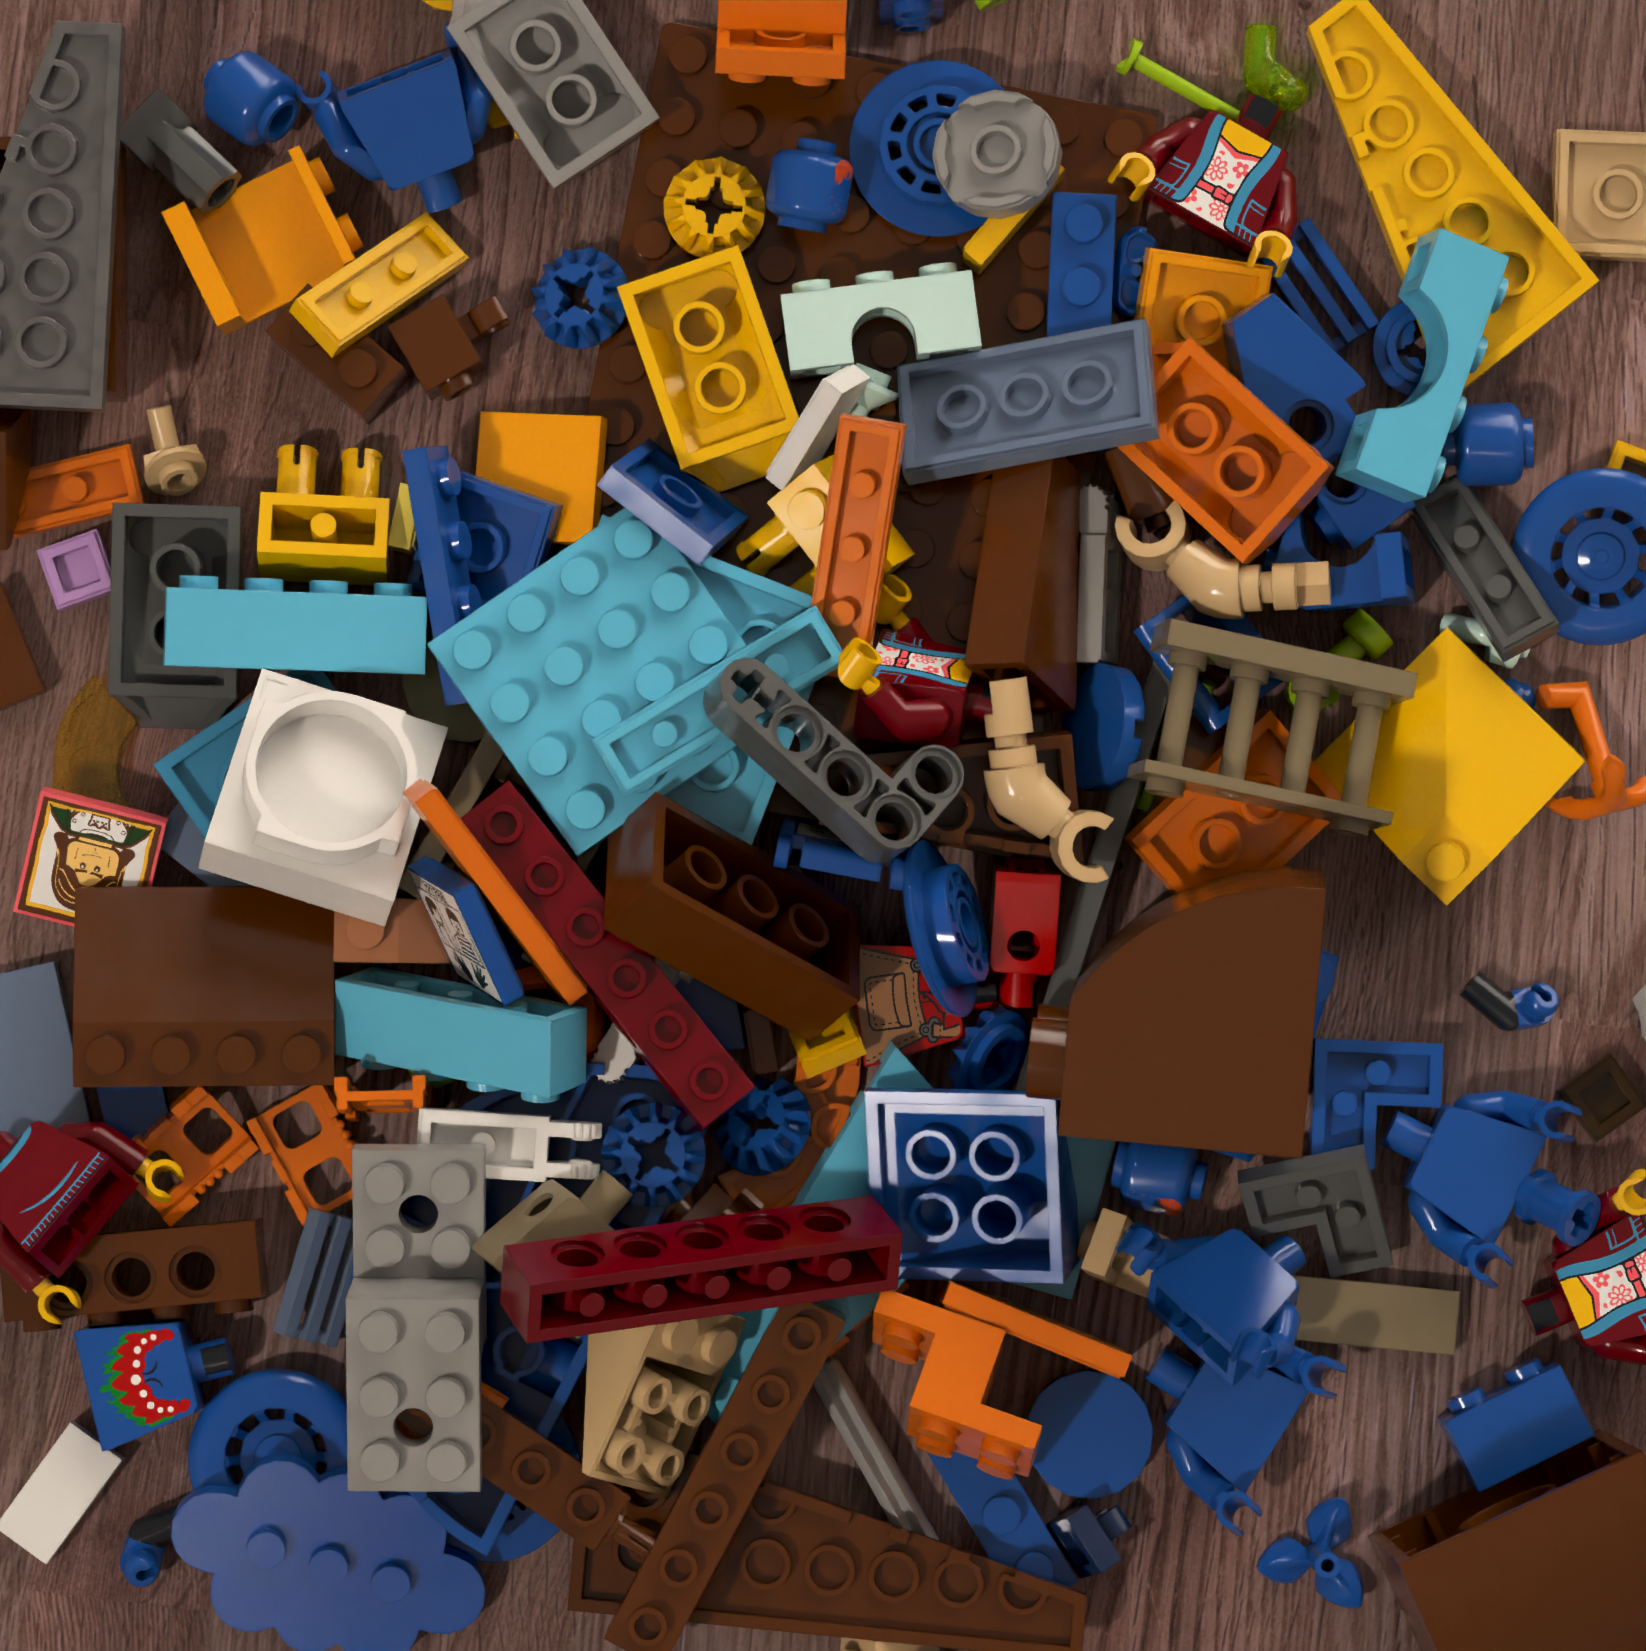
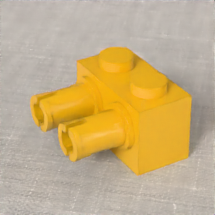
[257,444,391,586]
[736,455,915,596]

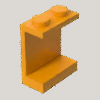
[161,145,364,336]

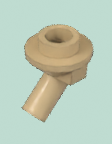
[143,405,207,496]

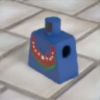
[74,1319,235,1452]

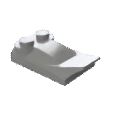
[447,0,660,190]

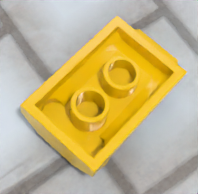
[617,245,799,493]

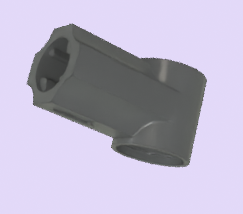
[120,88,242,215]

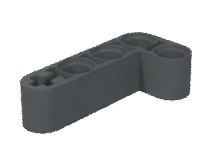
[703,658,964,863]

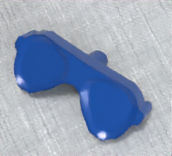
[1112,226,1158,317]

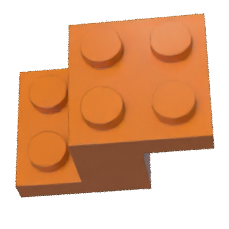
[715,0,847,86]
[872,1291,1043,1480]

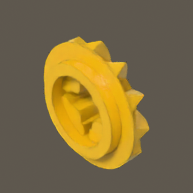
[664,156,765,258]

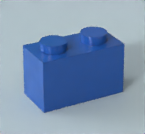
[1437,1357,1595,1492]

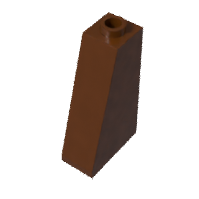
[964,457,1080,712]

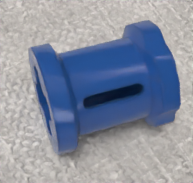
[1514,1168,1601,1247]

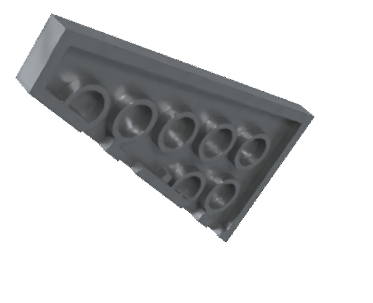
[0,20,126,413]

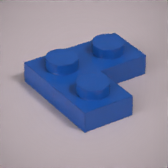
[1308,1038,1444,1169]

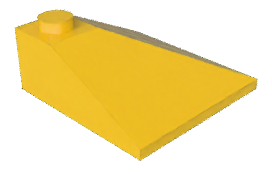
[1313,626,1586,906]

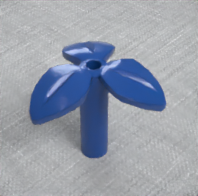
[1256,1497,1364,1609]

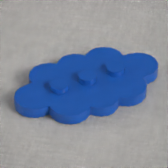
[171,1453,485,1651]

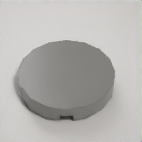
[932,90,1063,219]

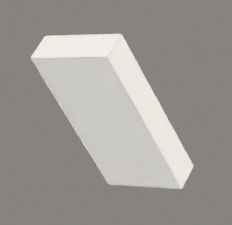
[765,364,871,490]
[0,1421,125,1565]

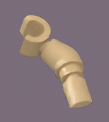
[1115,500,1331,620]
[983,676,1114,883]

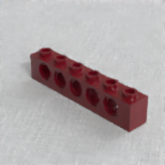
[460,780,755,1133]
[500,1195,903,1344]

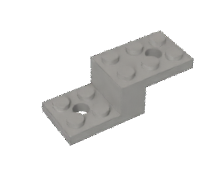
[345,1144,487,1492]

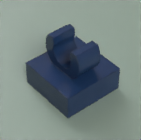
[1045,1505,1132,1579]

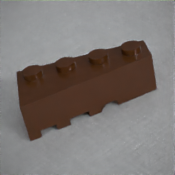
[818,729,1084,863]

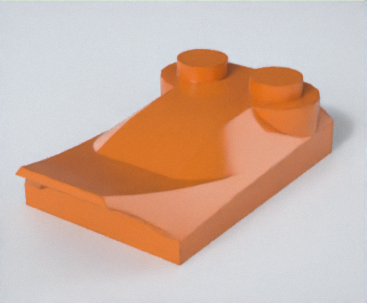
[1117,337,1334,564]

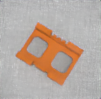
[334,1075,436,1122]
[246,1085,358,1226]
[132,1086,259,1228]

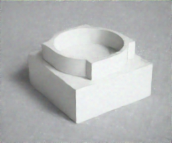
[198,668,448,927]

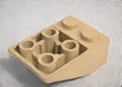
[582,1313,746,1497]

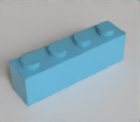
[163,575,427,675]
[335,966,587,1103]

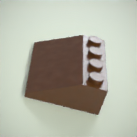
[73,886,334,1087]

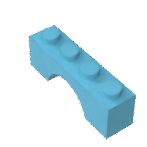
[1335,228,1509,503]

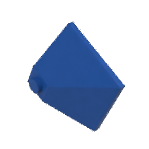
[864,1087,1080,1284]

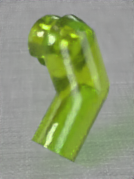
[1242,24,1308,111]

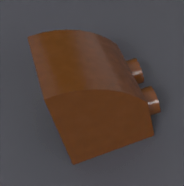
[1026,867,1327,1159]
[1368,1429,1646,1651]

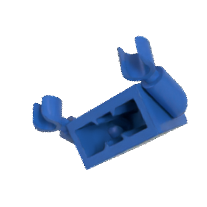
[296,21,493,213]
[1381,1090,1582,1289]
[1115,1223,1306,1387]
[1145,1346,1347,1536]

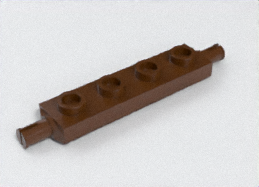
[396,1393,657,1559]

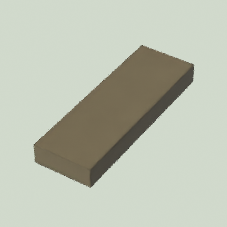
[1292,1275,1460,1355]

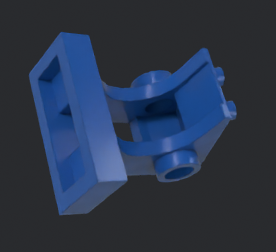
[1262,510,1416,614]

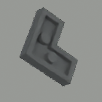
[1238,1144,1393,1278]

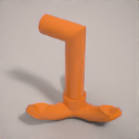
[1535,681,1646,820]

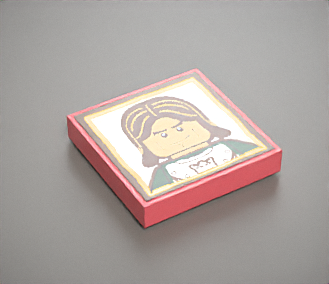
[13,786,169,927]

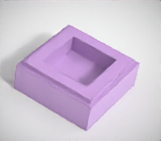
[36,529,111,612]

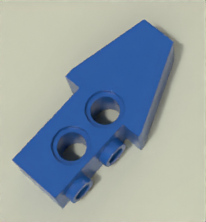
[1222,293,1416,550]

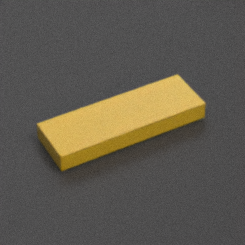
[289,212,469,358]

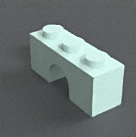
[780,262,982,380]

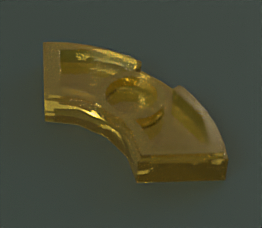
[52,676,138,808]

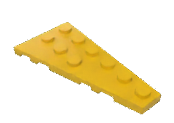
[1306,0,1600,391]

